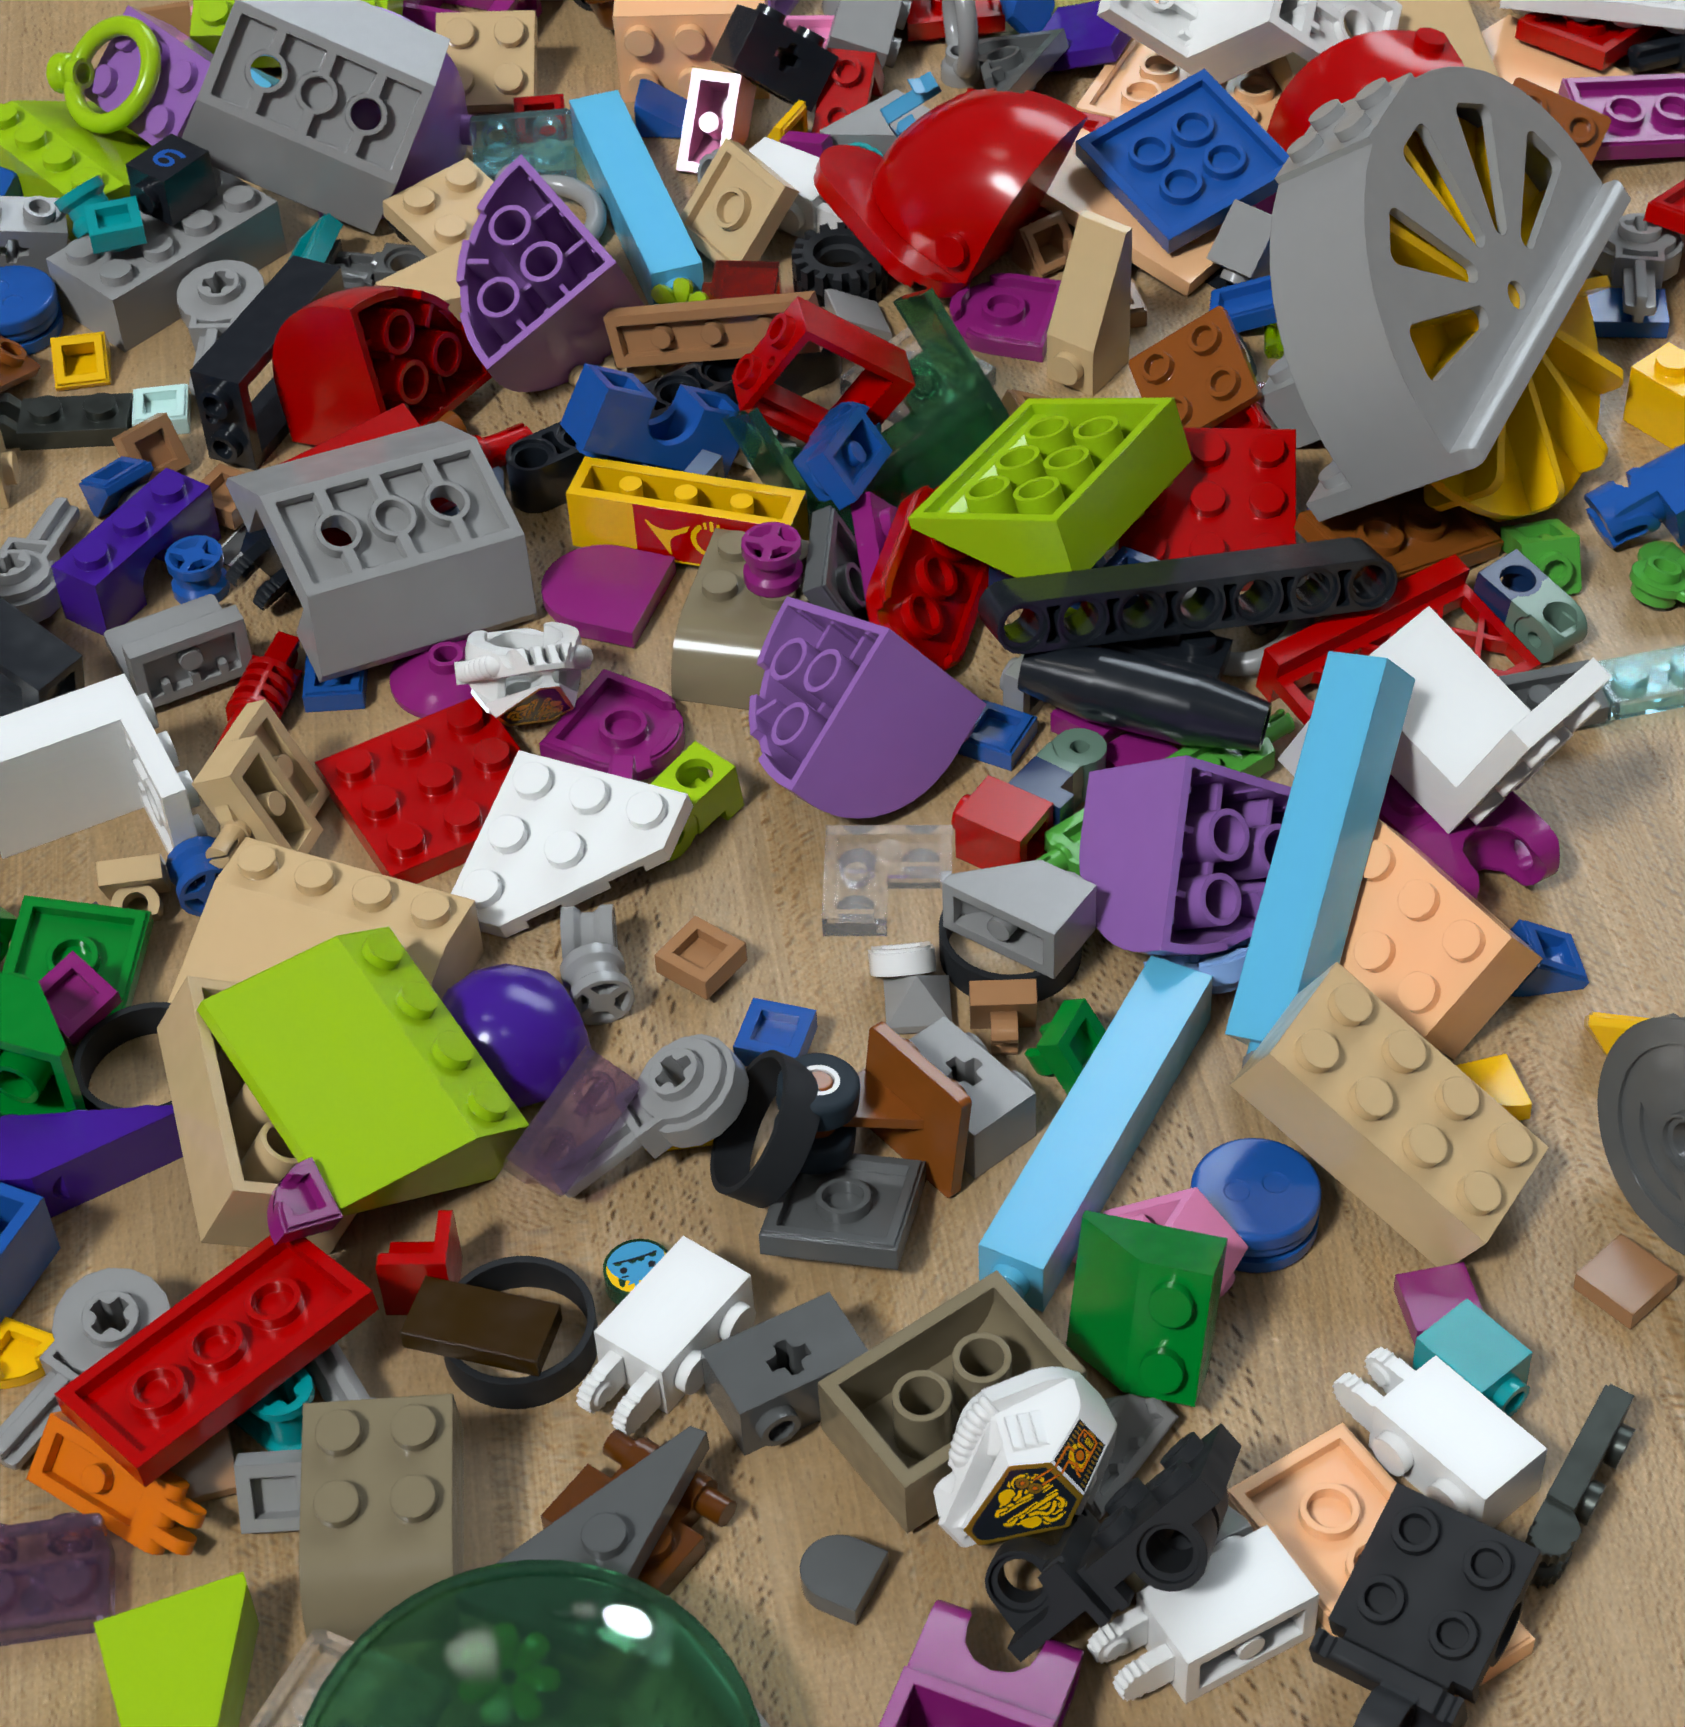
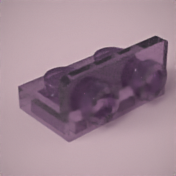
[502,1046,640,1197]
[0,1512,115,1646]

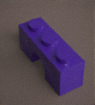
[51,467,222,636]

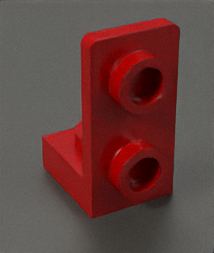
[812,48,885,133]

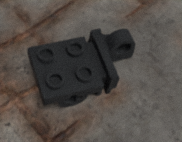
[985,1423,1242,1663]
[1309,1482,1542,1727]

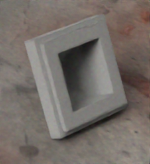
[883,975,952,1034]

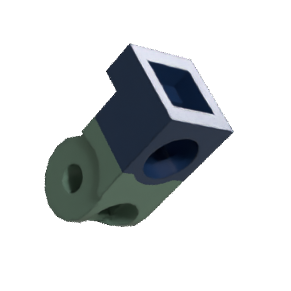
[1473,549,1588,663]
[1008,728,1107,827]

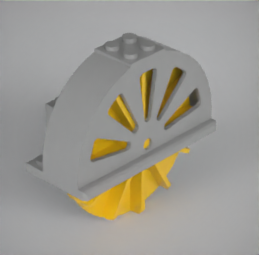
[1259,66,1631,522]

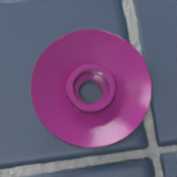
[389,639,473,718]

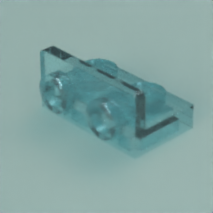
[469,108,577,181]

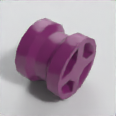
[741,522,803,598]

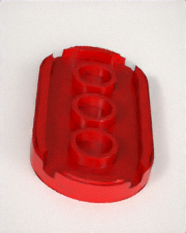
[813,145,973,298]
[866,485,989,671]

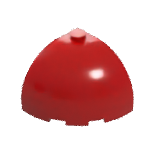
[1267,27,1465,152]
[872,88,1088,284]
[272,286,492,446]

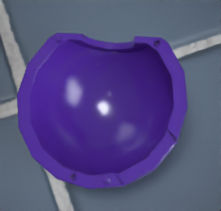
[441,963,592,1108]

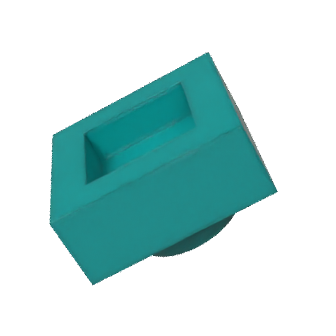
[83,196,147,254]

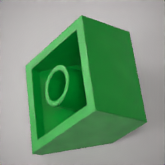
[0,972,86,1117]
[1066,1210,1228,1407]

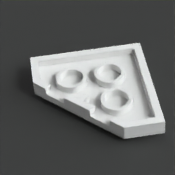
[451,750,693,938]

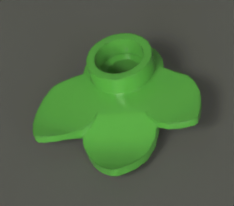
[1629,540,1685,608]

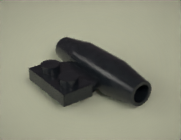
[1018,631,1272,751]

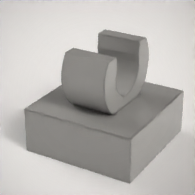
[234,1449,302,1534]

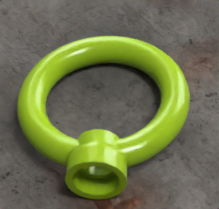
[46,15,161,134]

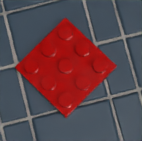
[1119,428,1296,591]
[315,697,522,884]

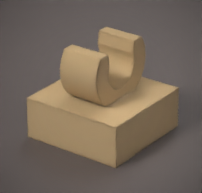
[96,853,172,921]

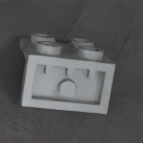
[104,594,252,708]

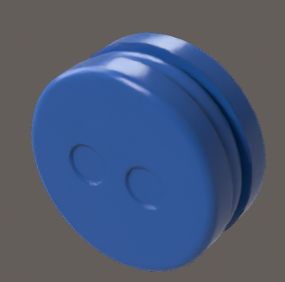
[0,265,64,355]
[1191,1138,1321,1273]

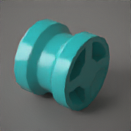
[54,175,109,239]

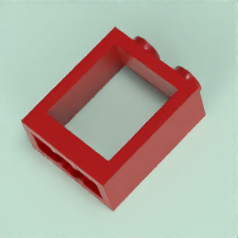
[732,296,916,443]

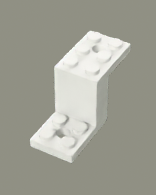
[1097,0,1403,84]
[1278,606,1612,834]
[0,673,208,859]

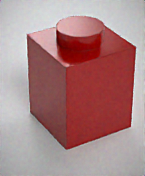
[951,775,1054,869]

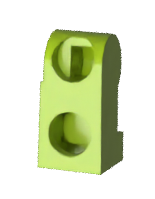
[651,741,745,862]

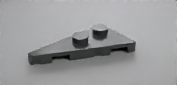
[978,28,1069,93]
[456,1426,710,1662]

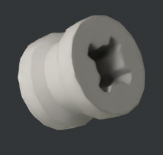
[560,904,618,959]
[560,942,635,1025]

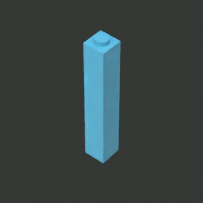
[569,90,705,305]
[1225,651,1415,1055]
[978,955,1213,1312]

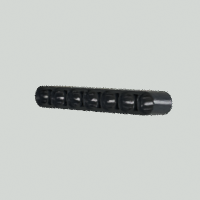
[505,348,842,514]
[978,537,1398,654]

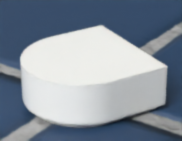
[868,941,936,977]

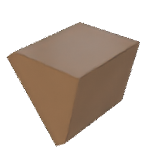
[1011,210,1073,278]

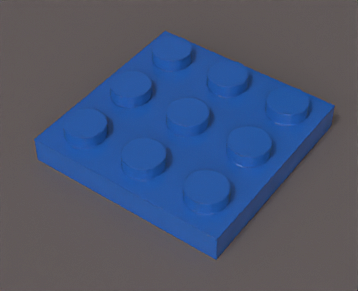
[1076,69,1289,254]

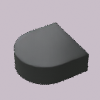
[800,1535,889,1625]

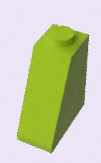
[93,1572,260,1727]

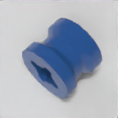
[165,535,231,604]
[166,836,223,916]

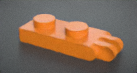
[26,1411,207,1556]

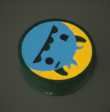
[603,1239,668,1305]

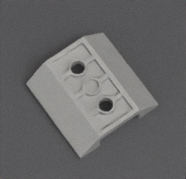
[182,0,451,234]
[226,421,537,683]

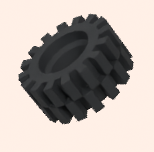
[791,222,889,308]

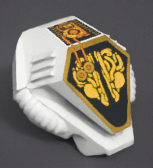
[454,622,593,727]
[933,1366,1117,1548]

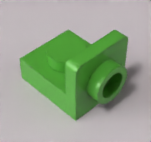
[1500,518,1582,595]

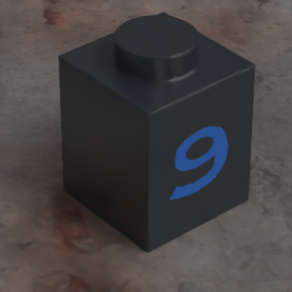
[125,134,218,226]

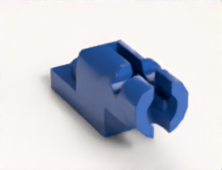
[793,401,893,511]
[1584,444,1685,549]

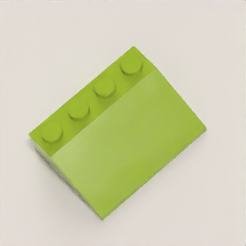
[0,100,152,241]
[908,397,1192,578]
[197,927,530,1216]

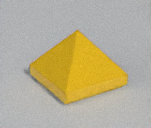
[1584,1012,1650,1057]

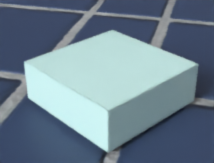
[132,384,191,434]

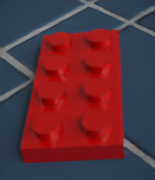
[54,1235,379,1487]

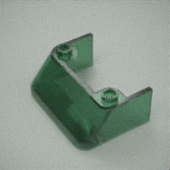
[722,288,1010,536]

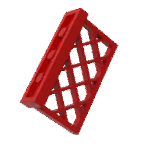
[1255,554,1541,725]

